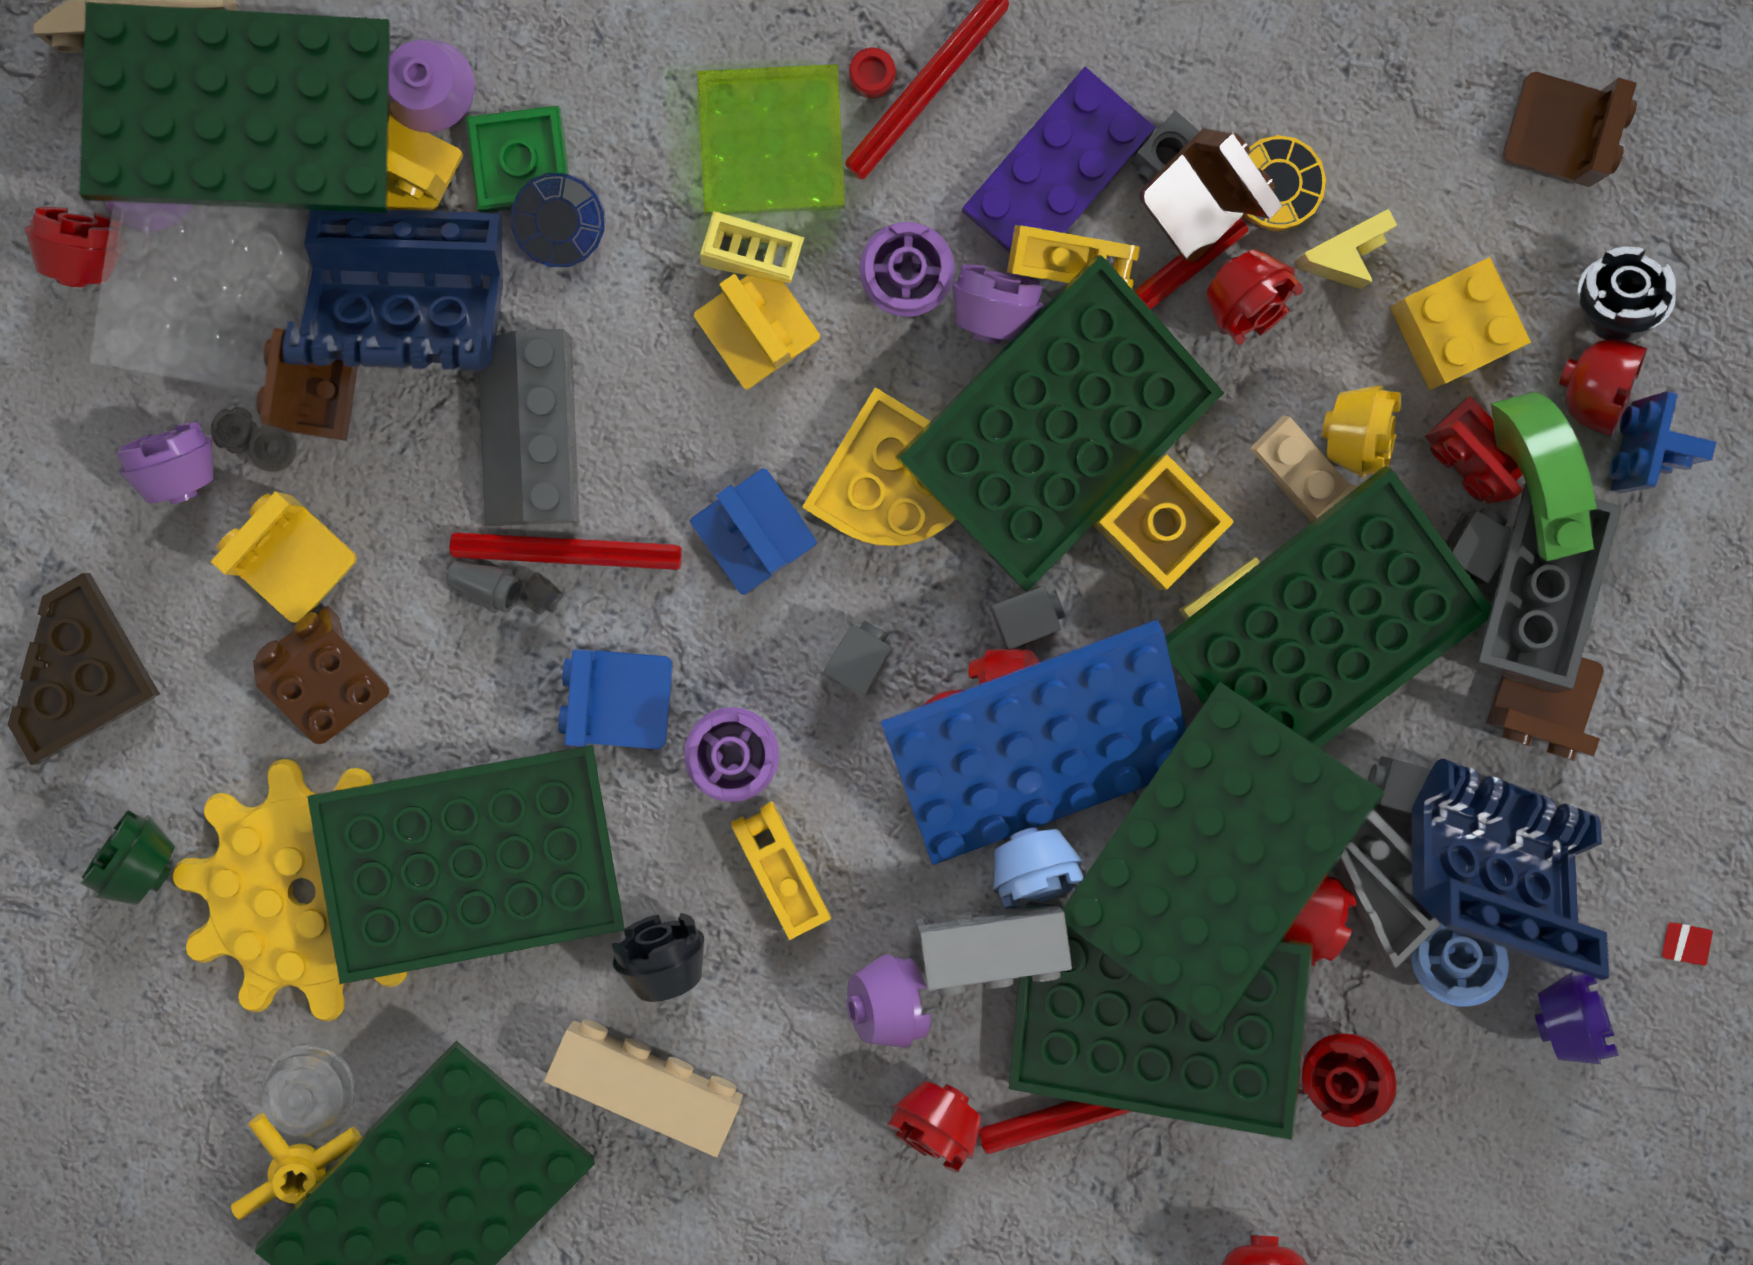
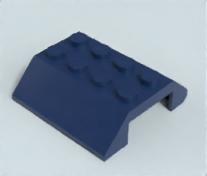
[283,209,503,371]
[1412,758,1610,981]

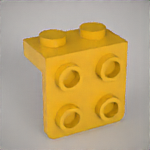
[210,491,357,623]

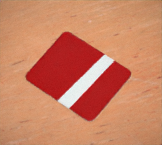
[1662,922,1713,966]

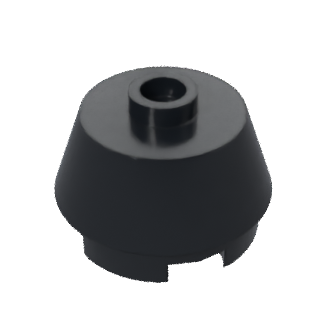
[1577,246,1676,342]
[612,913,704,1002]

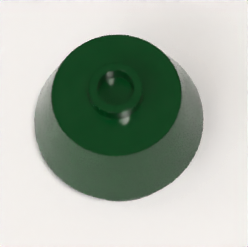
[80,810,175,905]

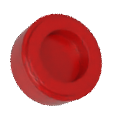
[849,47,896,99]

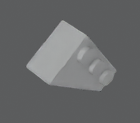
[1335,810,1441,969]
[915,905,1072,995]

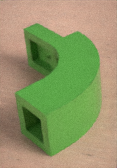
[1490,392,1597,561]

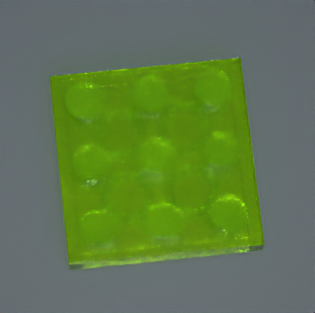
[697,64,845,216]

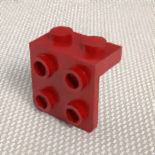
[1425,396,1523,504]

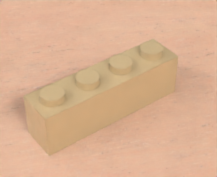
[544,1019,743,1158]

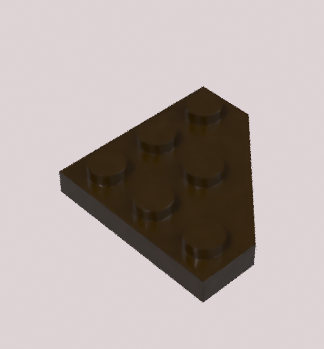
[7,573,160,765]

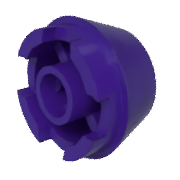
[1535,971,1619,1065]

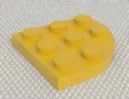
[802,387,955,546]

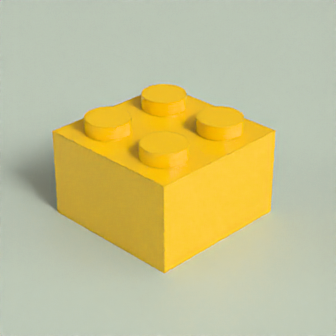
[1389,257,1531,391]
[1093,454,1234,590]

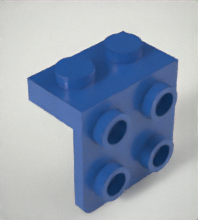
[558,649,673,749]

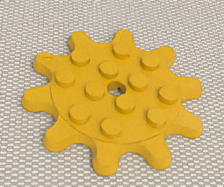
[173,759,408,1022]

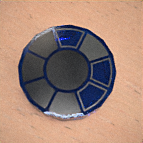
[511,172,605,267]

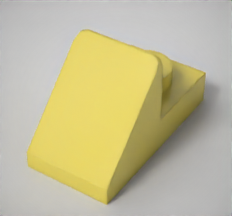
[1295,209,1397,289]

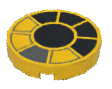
[1242,135,1326,232]

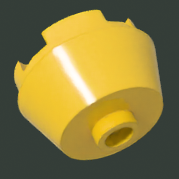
[1322,385,1401,479]

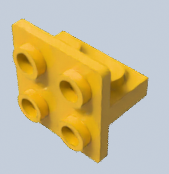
[388,113,463,211]
[694,274,820,390]

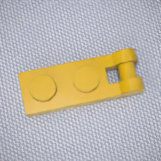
[1007,225,1140,288]
[731,801,831,940]

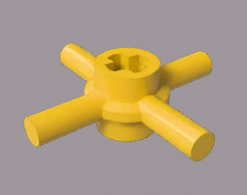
[231,1113,361,1220]

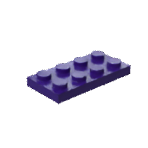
[962,66,1156,253]

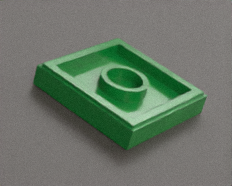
[466,105,570,213]

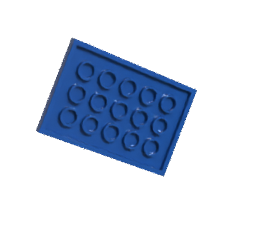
[880,620,1186,865]

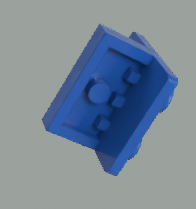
[1609,391,1716,493]
[690,468,817,595]

